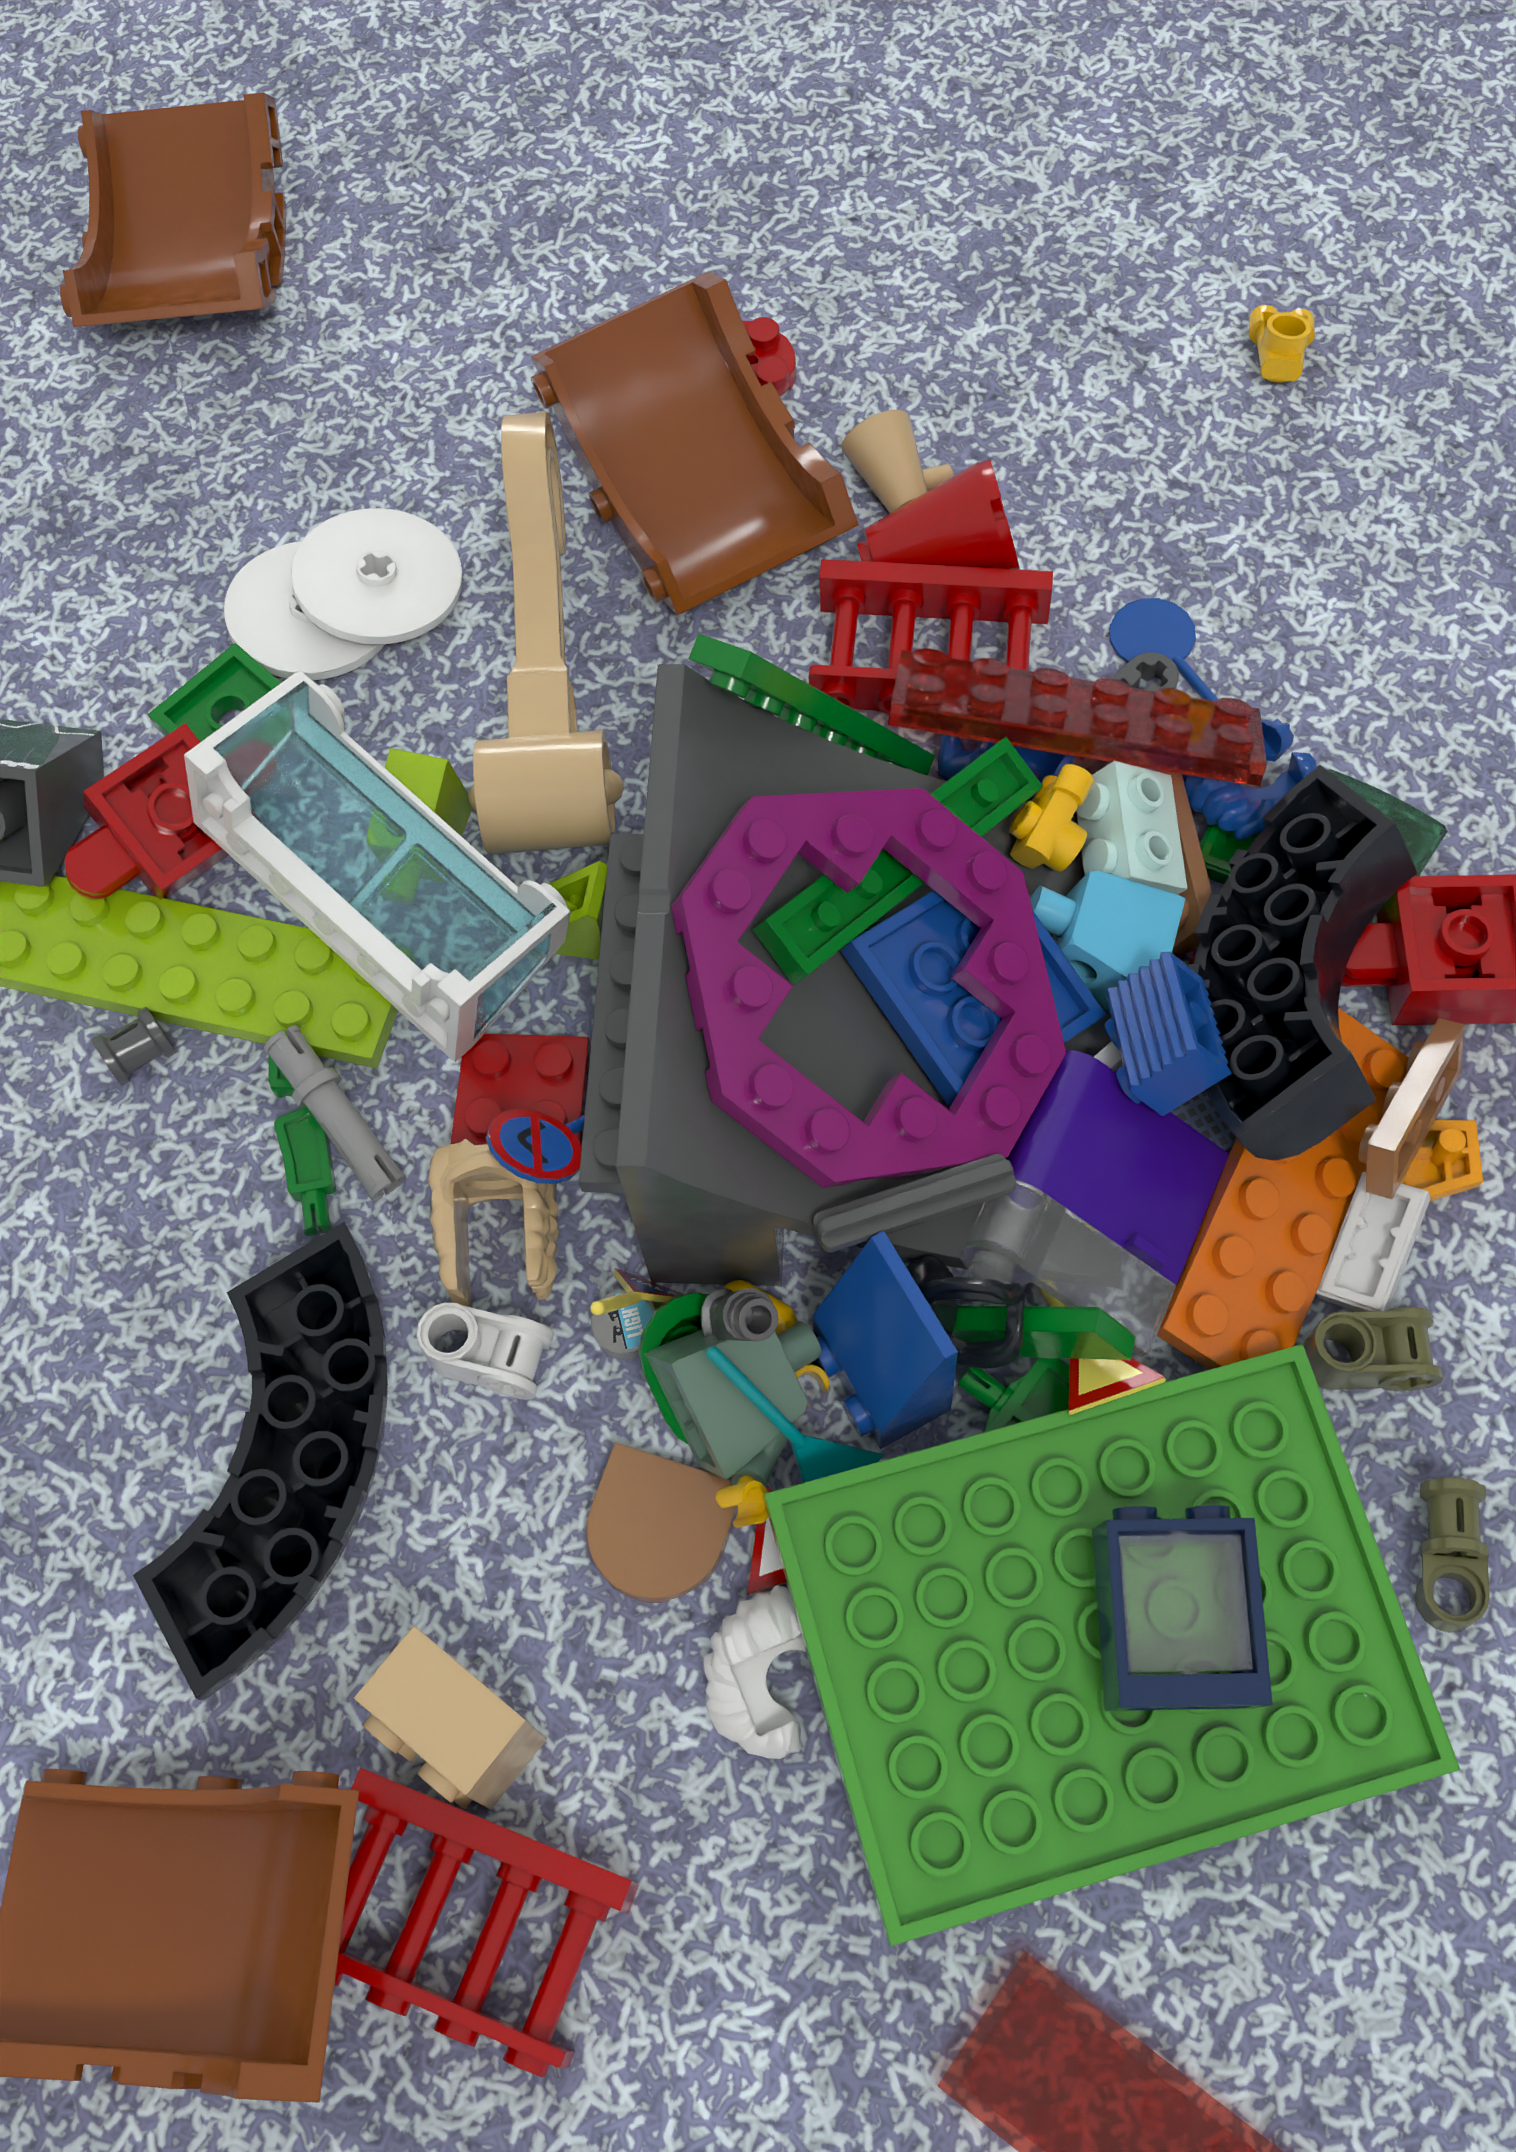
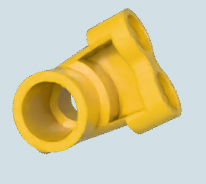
[1249,305,1315,383]
[1009,764,1094,873]

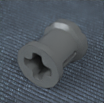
[91,1007,177,1086]

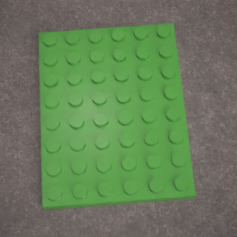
[763,1344,1460,1946]

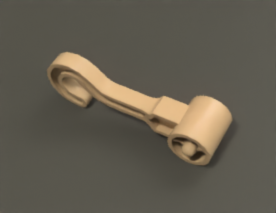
[468,412,624,855]

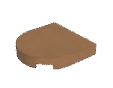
[586,1442,738,1603]

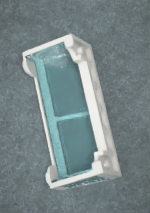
[184,669,571,1062]

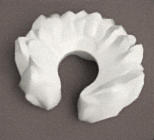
[703,1585,824,1759]

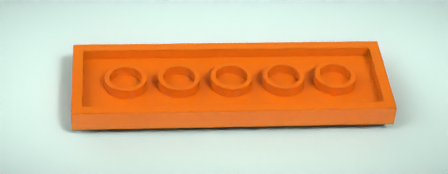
[1149,1007,1409,1370]

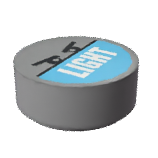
[591,1289,655,1360]

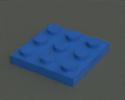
[841,890,1106,1108]

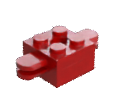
[64,723,277,900]
[1341,874,1516,1026]

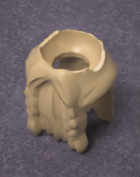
[427,1139,559,1307]

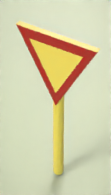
[1033,1280,1166,1416]

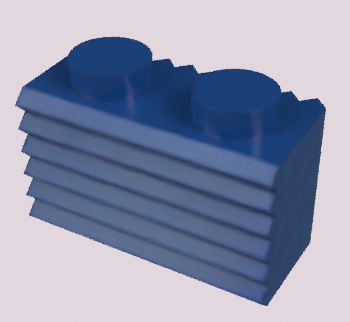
[1105,952,1232,1116]

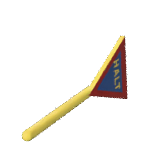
[590,1268,685,1315]

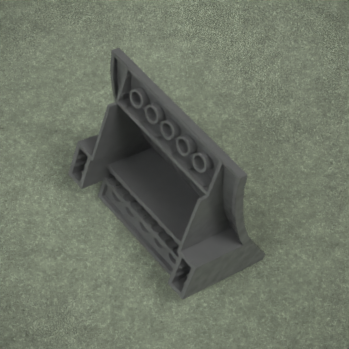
[579,664,1118,1289]

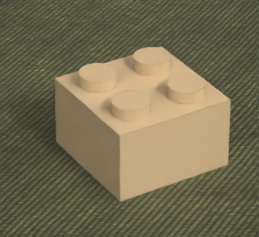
[354,1626,547,1810]

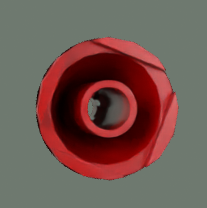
[857,459,1020,569]

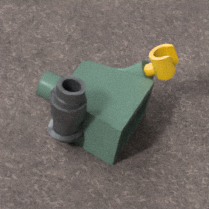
[645,1288,822,1528]

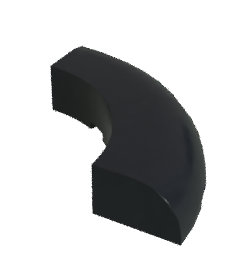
[1187,765,1418,1161]
[133,1222,388,1700]

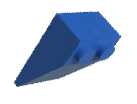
[812,1231,958,1449]

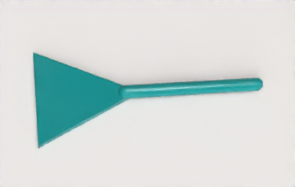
[706,1346,883,1483]

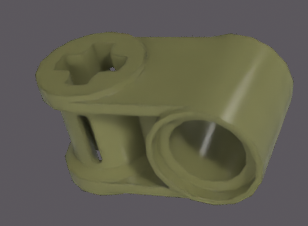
[1303,1307,1443,1391]

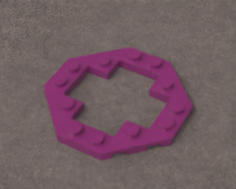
[671,788,1066,1188]

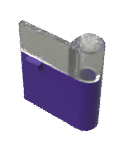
[961,1050,1229,1357]

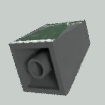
[0,719,104,887]

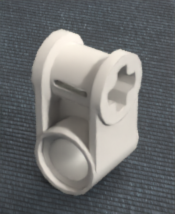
[417,1302,554,1400]

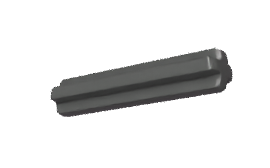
[813,1154,1016,1253]

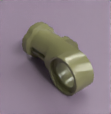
[1415,1477,1490,1633]

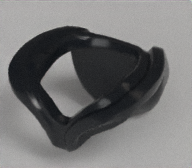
[906,1255,1025,1369]

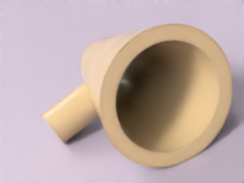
[841,410,954,513]

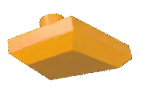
[1401,1120,1483,1202]

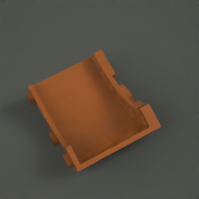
[60,92,286,327]
[531,271,859,615]
[0,1769,359,2103]

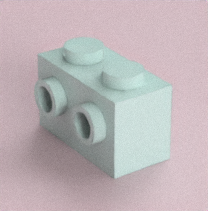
[1076,761,1187,895]

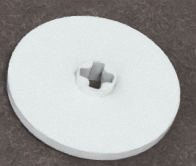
[291,508,462,644]
[224,541,385,680]

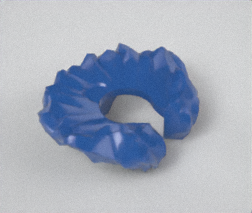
[1174,718,1317,840]

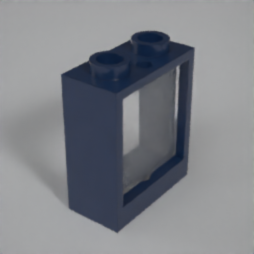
[1092,1505,1273,1711]

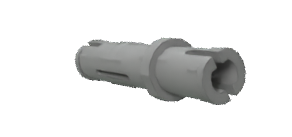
[263,1025,406,1201]

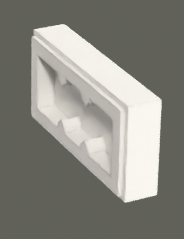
[1316,1172,1431,1312]

